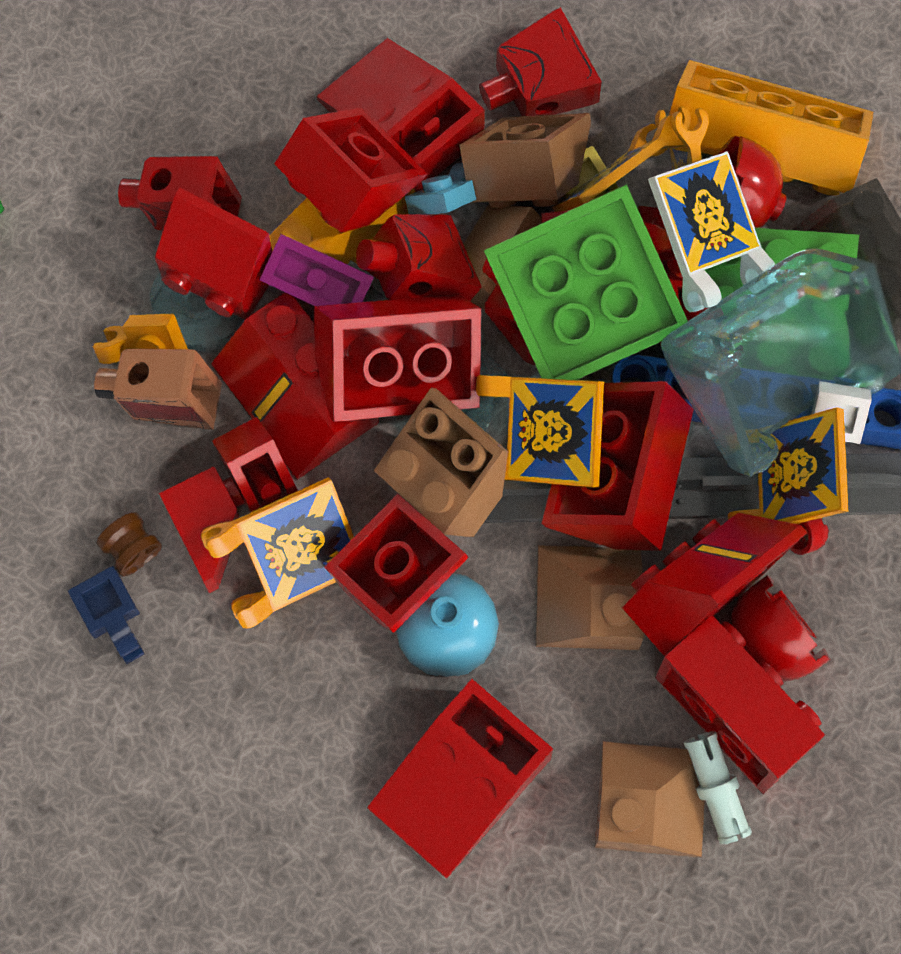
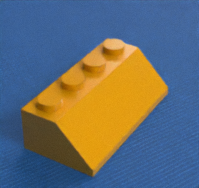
[669,60,874,196]

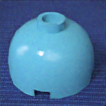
[396,573,499,677]

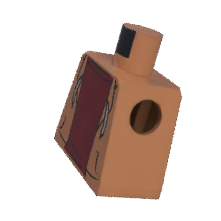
[94,349,222,430]

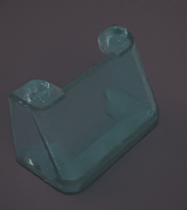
[661,249,901,477]

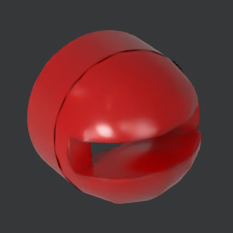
[790,518,829,555]

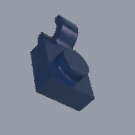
[67,566,145,664]

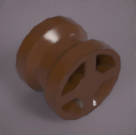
[96,512,162,576]

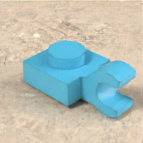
[405,163,476,214]

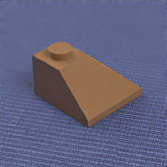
[536,545,644,650]
[595,741,705,858]

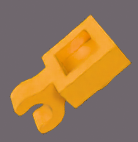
[93,314,188,364]

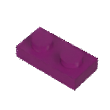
[260,234,374,306]

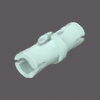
[683,731,752,844]

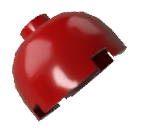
[718,135,786,228]
[731,575,831,682]

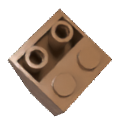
[374,388,508,537]

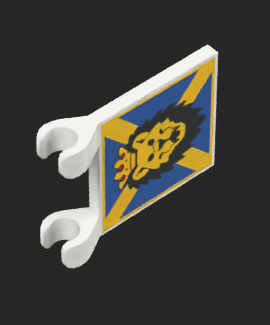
[648,151,779,312]

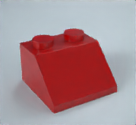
[274,107,427,233]
[155,187,273,320]
[324,494,469,633]

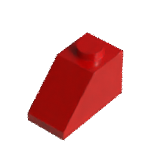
[212,417,298,513]
[159,466,244,593]

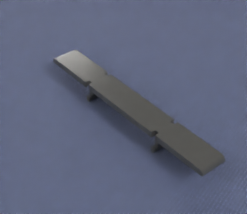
[484,453,901,523]

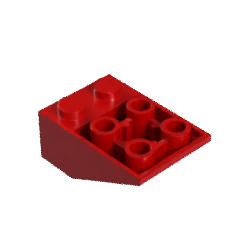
[316,38,485,192]
[367,679,553,879]

